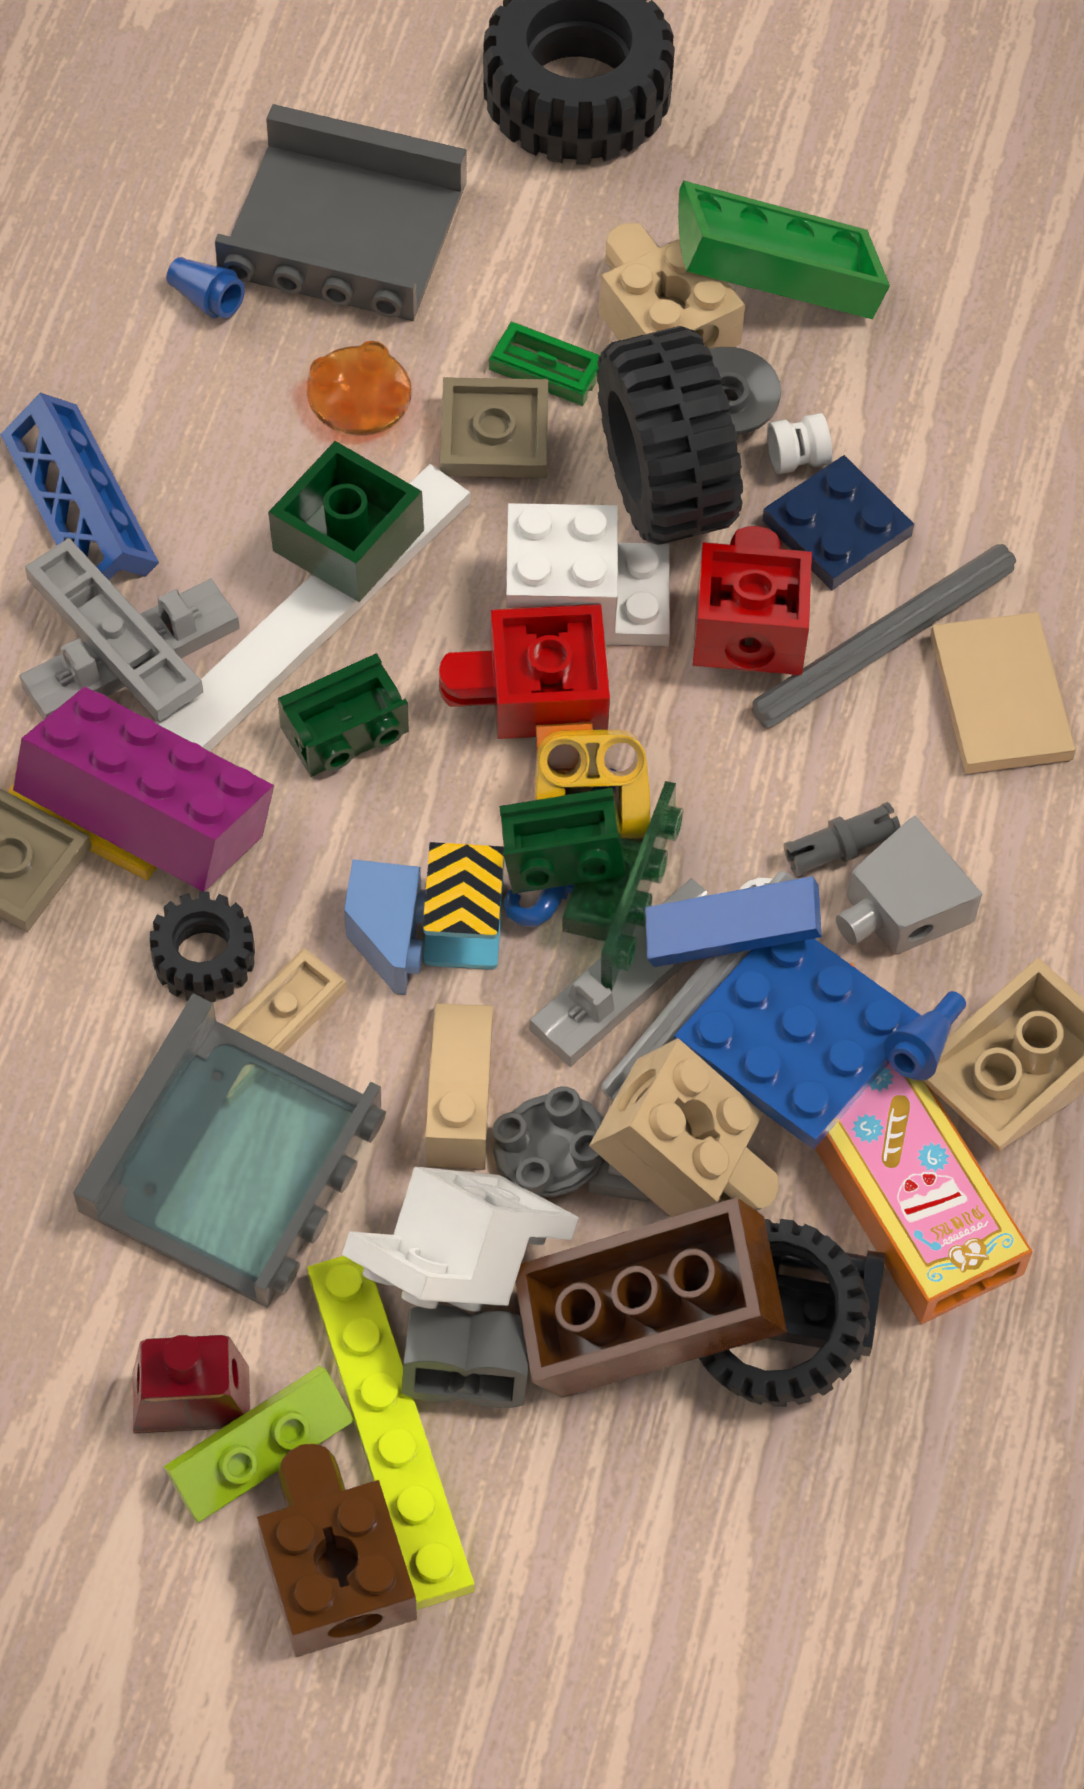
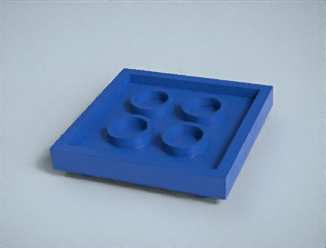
[674,939,922,1150]

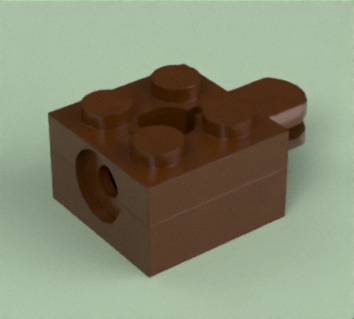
[257,1444,417,1657]

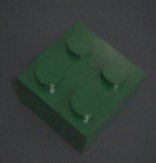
[268,441,424,602]

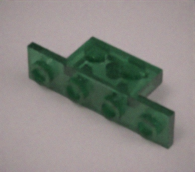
[562,781,684,991]

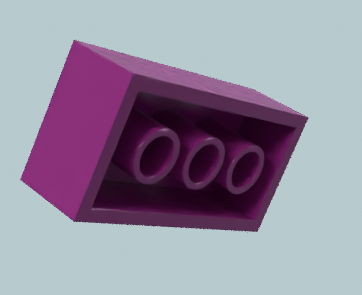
[13,686,274,892]

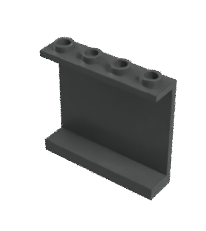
[215,104,467,321]

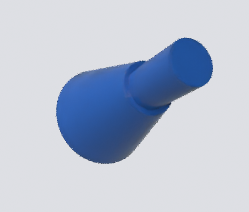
[884,991,966,1081]

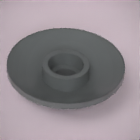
[709,347,781,435]

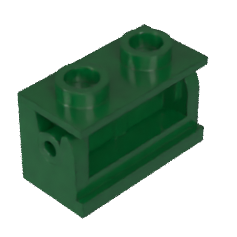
[278,653,409,777]
[499,788,626,894]

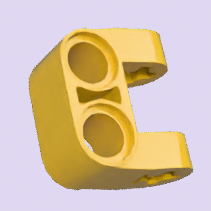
[535,729,650,838]

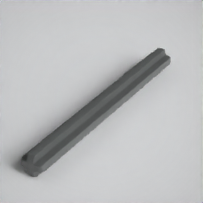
[751,544,1016,728]

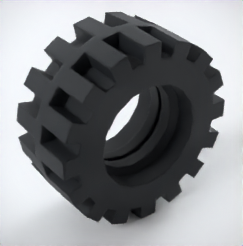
[149,891,255,1002]

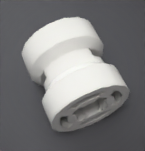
[767,413,832,474]

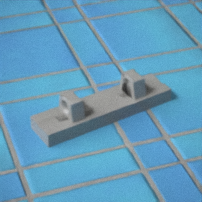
[25,538,203,723]
[19,578,240,720]
[529,878,709,1067]

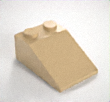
[923,957,1084,1152]

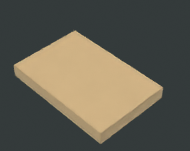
[930,612,1076,774]

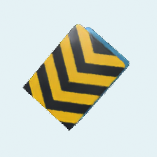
[423,842,504,970]

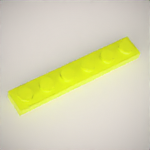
[307,1256,475,1610]

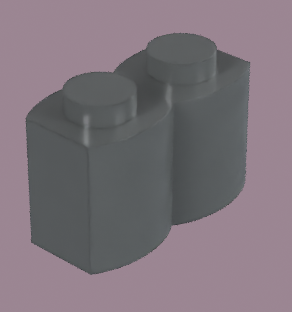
[401,1305,529,1408]

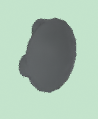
[492,1086,605,1197]

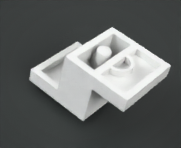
[506,503,670,646]
[342,1167,579,1311]

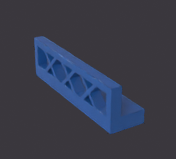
[0,392,159,580]

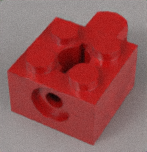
[692,526,812,676]
[439,604,610,739]

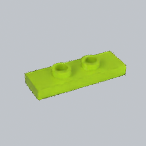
[163,1365,355,1523]

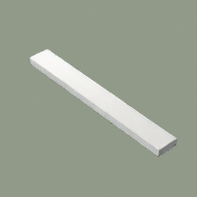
[155,464,471,751]

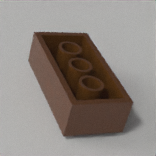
[515,1197,787,1398]

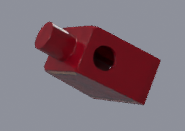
[132,1335,250,1434]

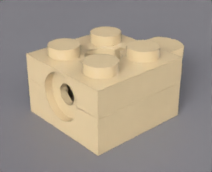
[599,223,745,349]
[589,1038,779,1217]

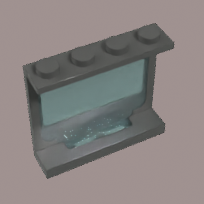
[73,993,386,1308]

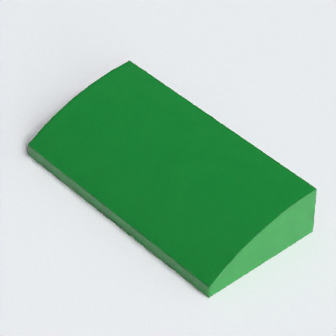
[678,180,890,320]

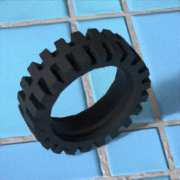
[699,1219,870,1407]

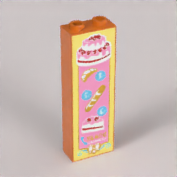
[815,963,1033,1325]

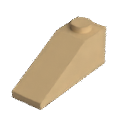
[426,1003,493,1169]

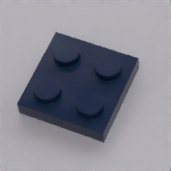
[762,455,914,591]

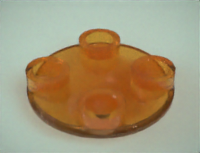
[307,341,412,436]

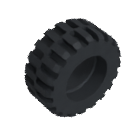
[483,0,675,165]
[597,326,743,545]

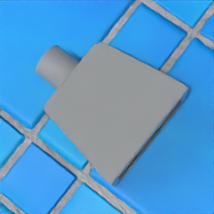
[836,815,982,954]

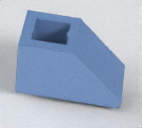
[344,859,426,995]

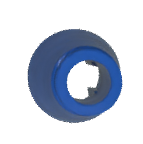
[166,257,245,318]

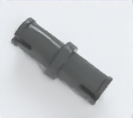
[784,802,901,877]

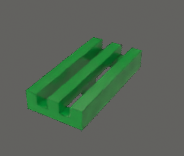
[489,321,600,406]

